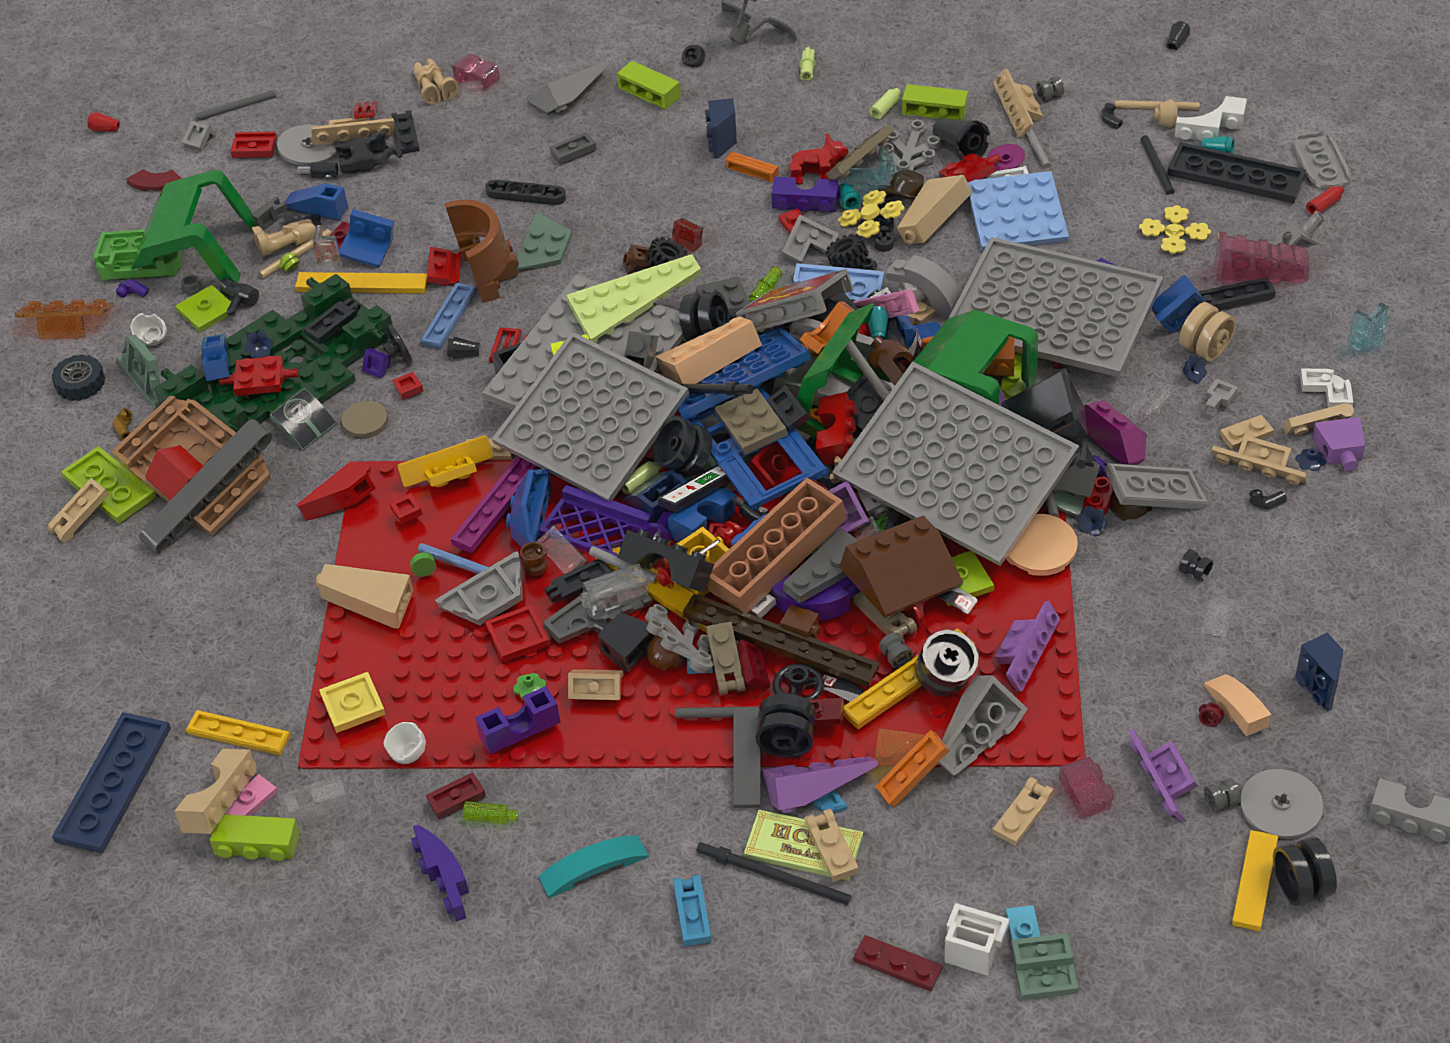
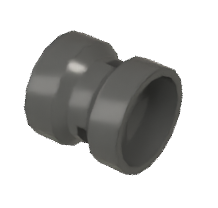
[1036,76,1064,102]
[879,632,914,669]
[1204,778,1241,812]

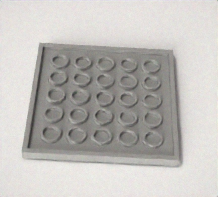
[492,332,689,501]

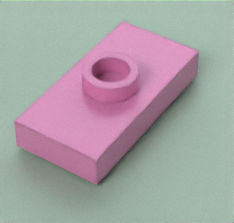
[225,774,278,816]

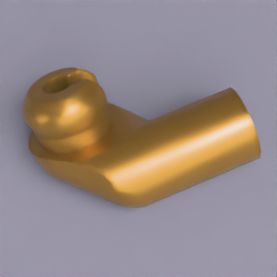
[113,408,132,440]

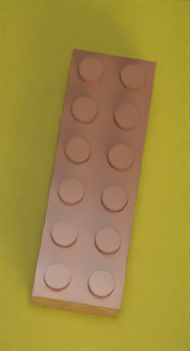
[707,478,847,613]

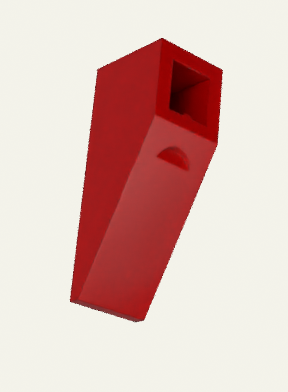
[296,460,376,521]

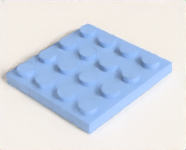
[968,171,1069,251]

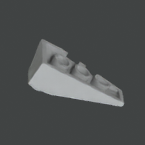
[526,61,609,113]
[938,676,1028,776]

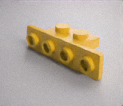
[397,435,493,487]

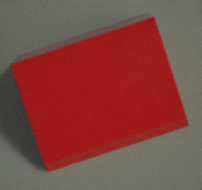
[749,442,801,498]
[145,445,203,500]

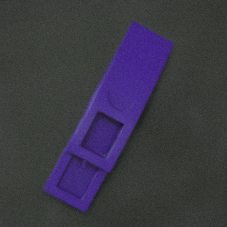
[411,825,469,922]

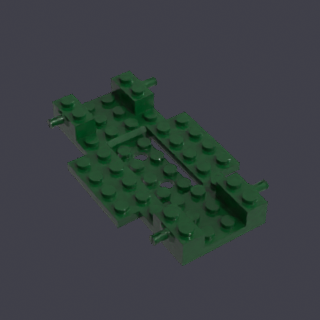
[154,274,393,433]

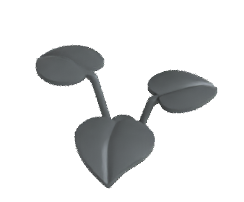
[721,0,797,45]

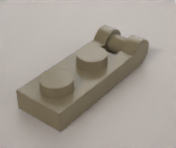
[853,592,917,638]
[706,622,746,695]

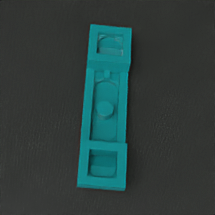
[538,835,649,898]

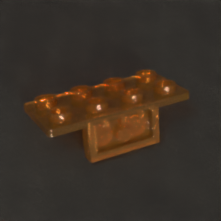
[15,299,114,339]

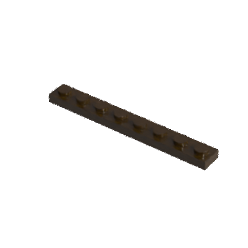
[683,593,880,688]

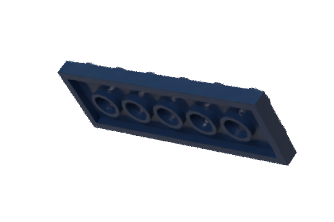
[52,712,171,854]

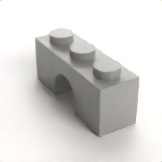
[1368,778,1450,842]

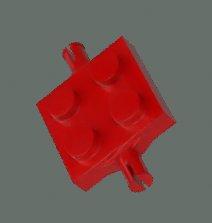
[938,154,1001,183]
[219,356,299,396]

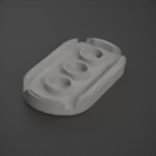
[1293,131,1351,191]

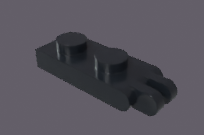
[303,298,361,345]
[544,559,612,603]

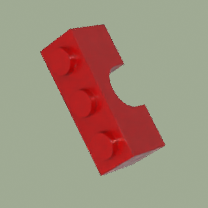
[816,392,857,465]

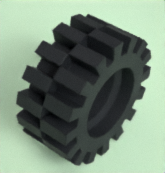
[825,233,869,269]
[645,237,688,267]

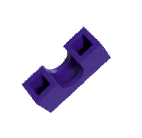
[771,177,839,212]
[475,686,561,754]

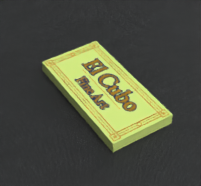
[744,810,863,881]

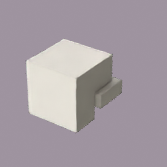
[944,903,1009,976]

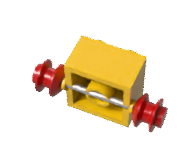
[656,521,742,596]

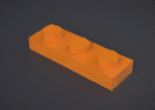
[875,730,950,807]

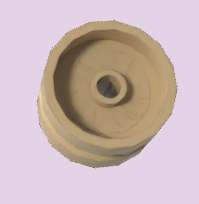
[1179,302,1236,362]

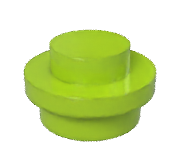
[279,253,300,272]

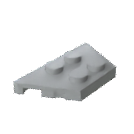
[435,551,523,625]

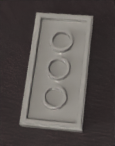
[1104,463,1208,509]

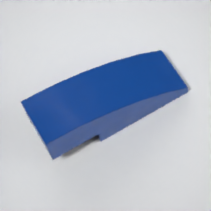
[201,333,230,381]

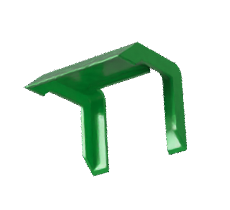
[131,170,255,282]
[797,303,892,442]
[900,310,1038,405]

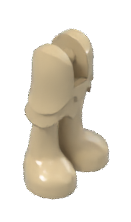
[413,59,459,105]
[251,219,317,257]

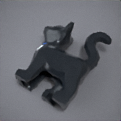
[334,131,403,173]

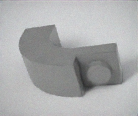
[886,255,961,317]

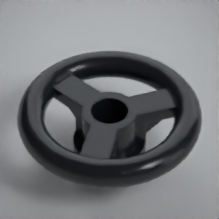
[382,325,413,365]
[773,663,824,700]

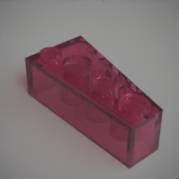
[1214,231,1310,283]

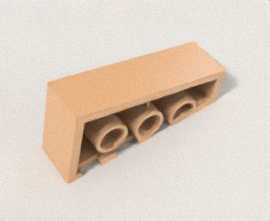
[655,317,762,384]

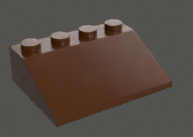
[839,515,963,618]

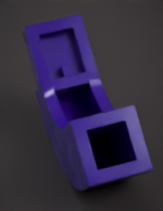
[771,574,860,621]

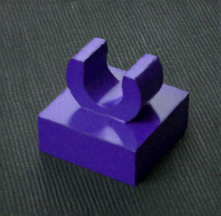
[362,348,391,378]

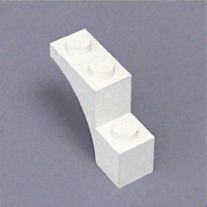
[1175,96,1247,141]

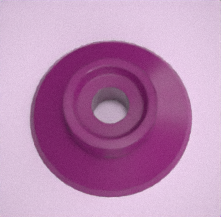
[987,144,1025,171]

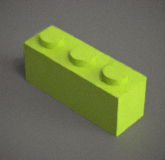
[617,61,681,110]
[902,84,968,120]
[210,814,300,861]

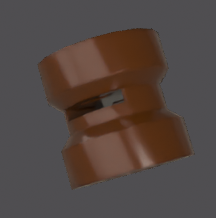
[520,542,547,576]

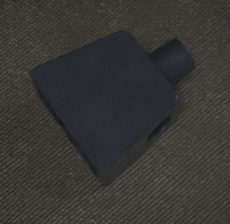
[593,613,657,673]

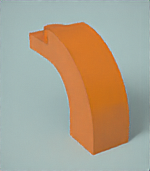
[800,302,855,359]

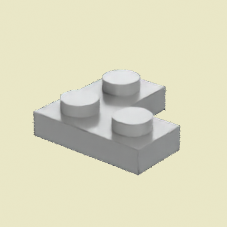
[781,214,839,263]

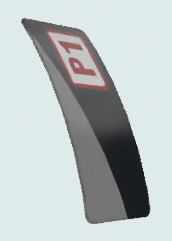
[909,328,922,362]
[936,588,977,614]
[814,672,864,702]

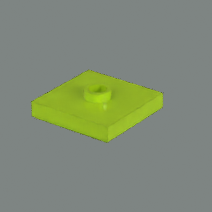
[175,285,237,332]
[945,551,994,606]

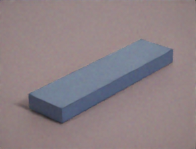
[420,282,477,350]

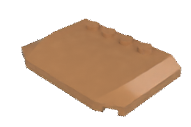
[111,396,271,536]

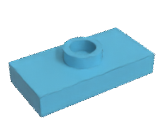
[1006,905,1040,940]

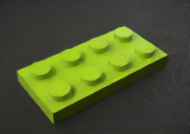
[61,446,157,524]

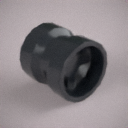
[1178,549,1213,582]

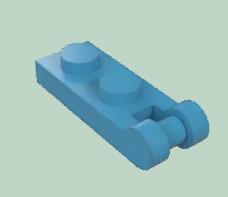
[673,874,712,946]

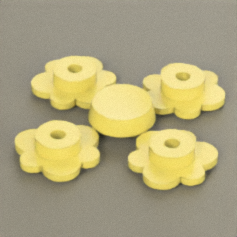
[838,190,905,238]
[1139,205,1211,254]

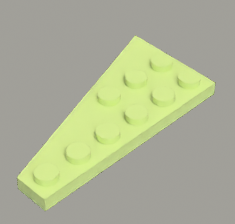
[566,254,701,343]

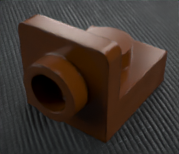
[623,244,653,274]

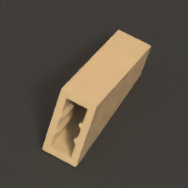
[897,175,972,245]
[316,564,413,629]

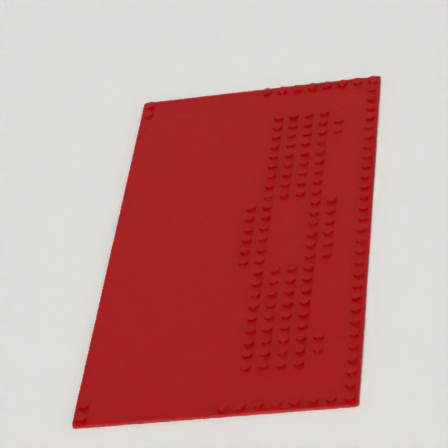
[298,457,1086,769]

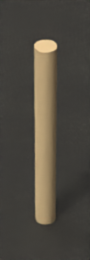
[1115,100,1200,111]
[258,229,331,279]

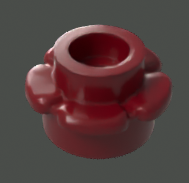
[1199,702,1225,727]

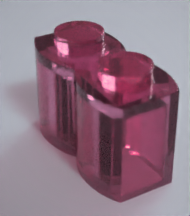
[452,54,500,92]
[1059,757,1114,819]

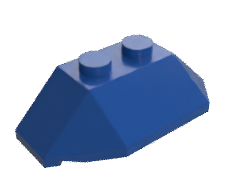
[506,469,552,547]

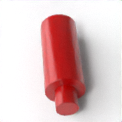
[1306,186,1344,214]

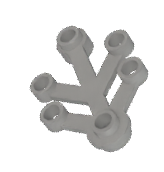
[881,120,940,173]
[645,604,713,673]

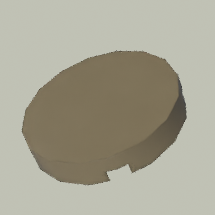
[341,401,388,439]

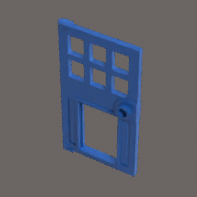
[686,386,829,510]

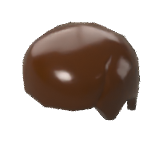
[646,635,687,671]

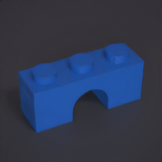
[667,487,737,542]

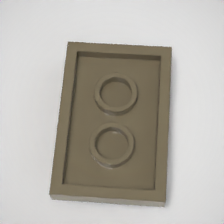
[715,389,788,455]

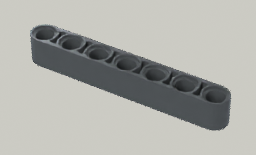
[139,419,273,554]

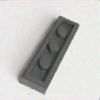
[734,707,761,808]

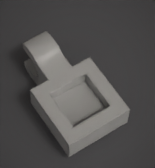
[1204,379,1238,418]

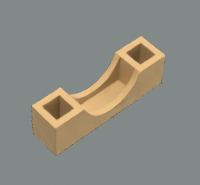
[175,749,257,834]

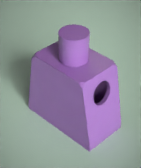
[1312,417,1365,471]

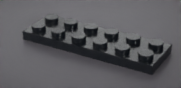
[1167,142,1306,203]

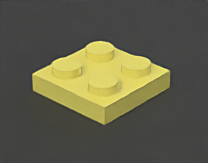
[319,672,386,733]

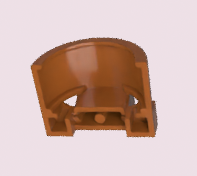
[444,199,519,303]

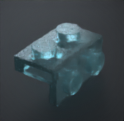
[1348,303,1389,353]

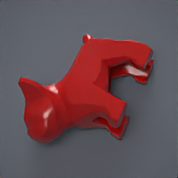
[790,133,849,185]

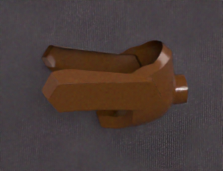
[866,336,914,386]

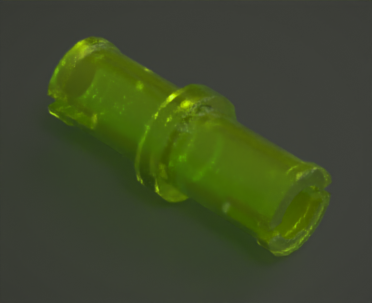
[748,266,783,302]

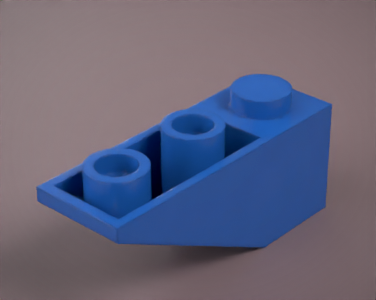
[285,183,348,220]

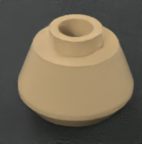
[1154,99,1177,128]

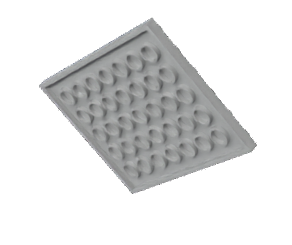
[949,237,1163,378]
[482,275,684,410]
[833,362,1079,566]

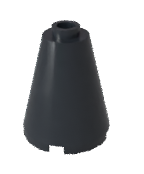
[933,118,990,160]

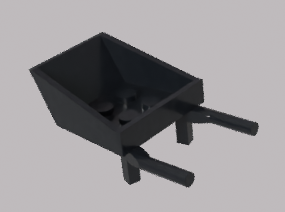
[1001,369,1095,469]

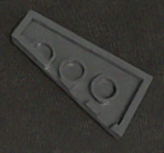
[783,528,858,603]
[543,568,652,644]

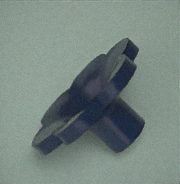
[244,331,273,358]
[1183,354,1207,384]
[1296,448,1327,471]
[1077,506,1107,537]

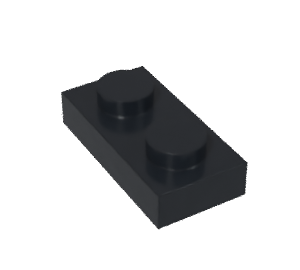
[767,386,810,432]

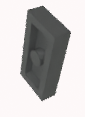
[549,132,597,164]

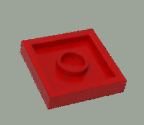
[485,604,550,663]

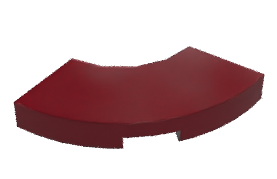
[126,169,182,192]

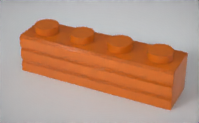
[726,152,779,182]

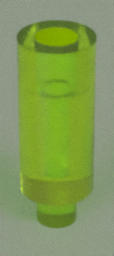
[463,801,518,824]

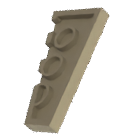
[826,124,894,180]

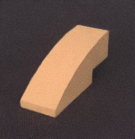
[1203,674,1271,736]

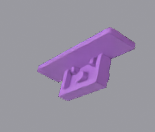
[995,601,1060,692]
[1128,728,1198,822]

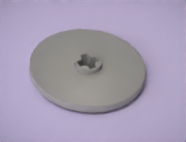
[277,125,337,166]
[1240,769,1323,839]

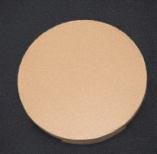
[1006,514,1078,576]

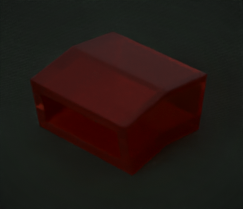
[672,218,703,252]

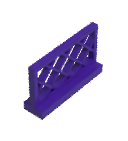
[539,485,652,556]

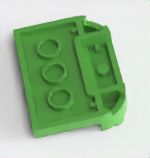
[94,229,184,281]

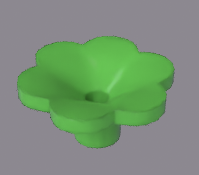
[514,673,546,699]

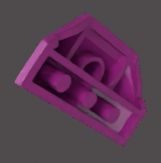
[1084,400,1147,465]

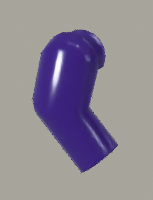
[116,279,149,298]

